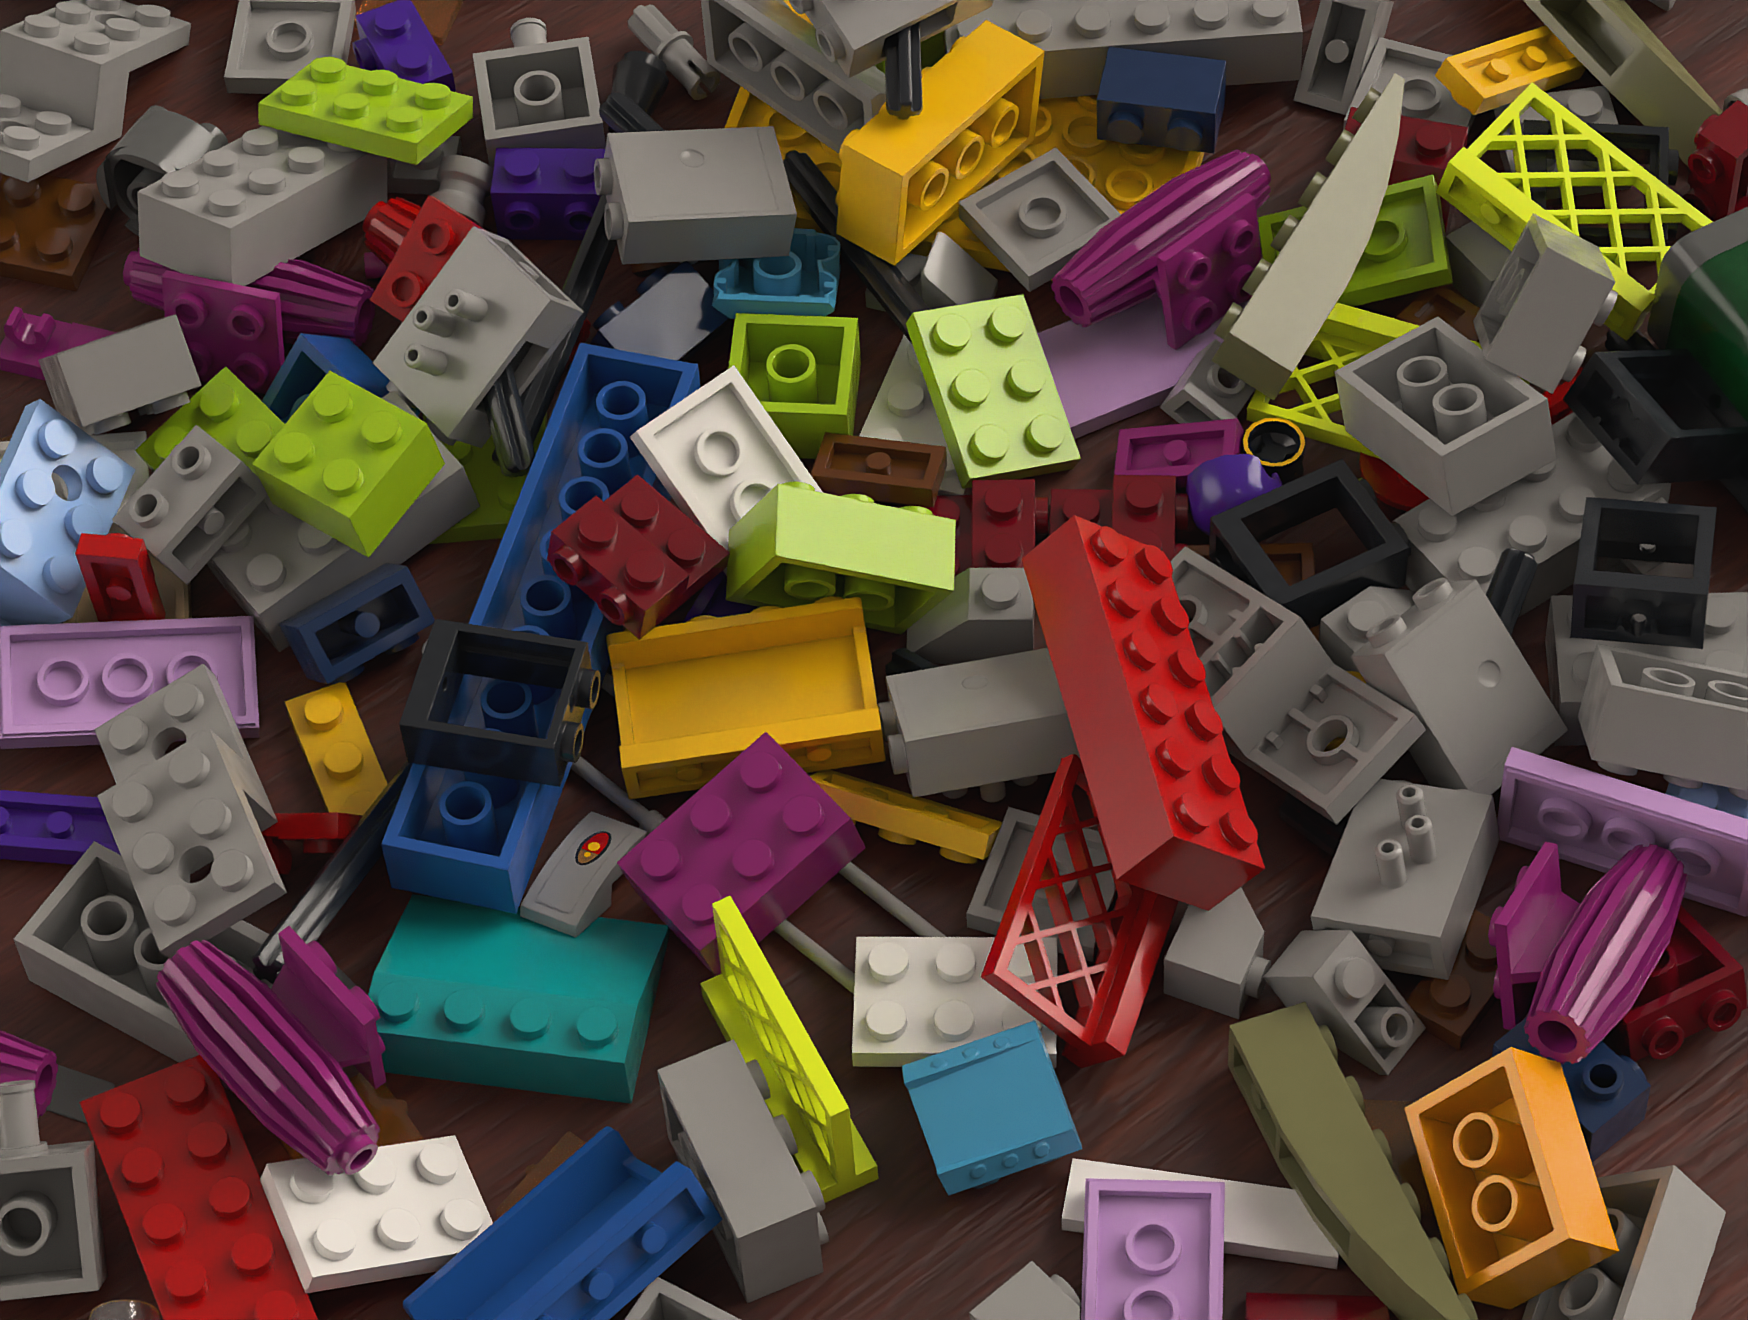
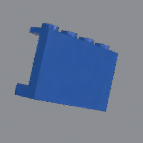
[403,1126,723,1320]

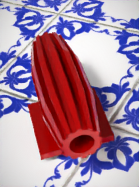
[363,195,591,370]

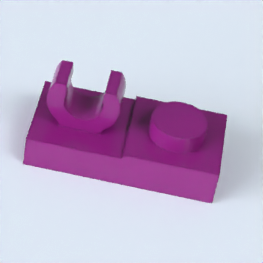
[0,307,117,381]
[1114,418,1244,490]

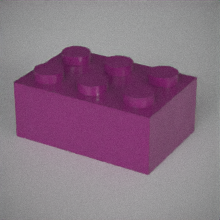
[617,732,866,976]

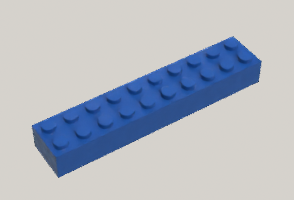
[381,343,701,914]

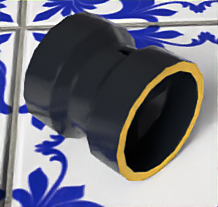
[1242,417,1305,485]

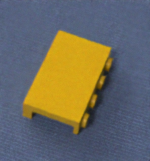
[606,596,886,800]

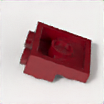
[1682,100,1748,222]
[547,474,730,640]
[1049,475,1188,561]
[911,479,1048,610]
[1606,905,1748,1062]

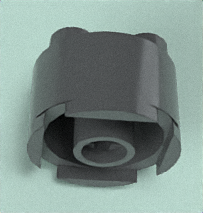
[96,105,228,236]

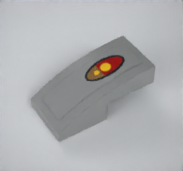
[520,811,647,937]

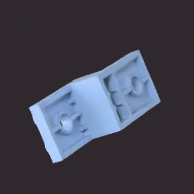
[0,399,135,626]

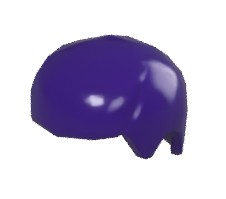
[1186,454,1282,536]

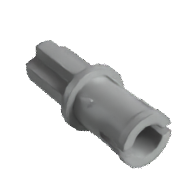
[628,4,721,100]

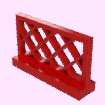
[981,754,1178,1069]

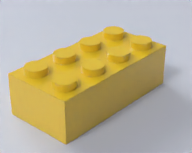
[835,20,1045,266]

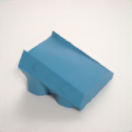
[712,228,841,319]
[902,1020,1082,1196]

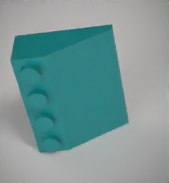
[368,894,670,1104]

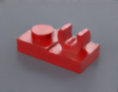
[75,533,166,622]
[261,812,363,875]

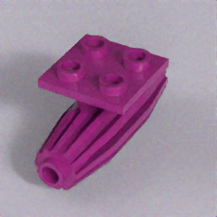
[1051,150,1271,350]
[123,248,376,394]
[1488,842,1688,1064]
[156,926,386,1176]

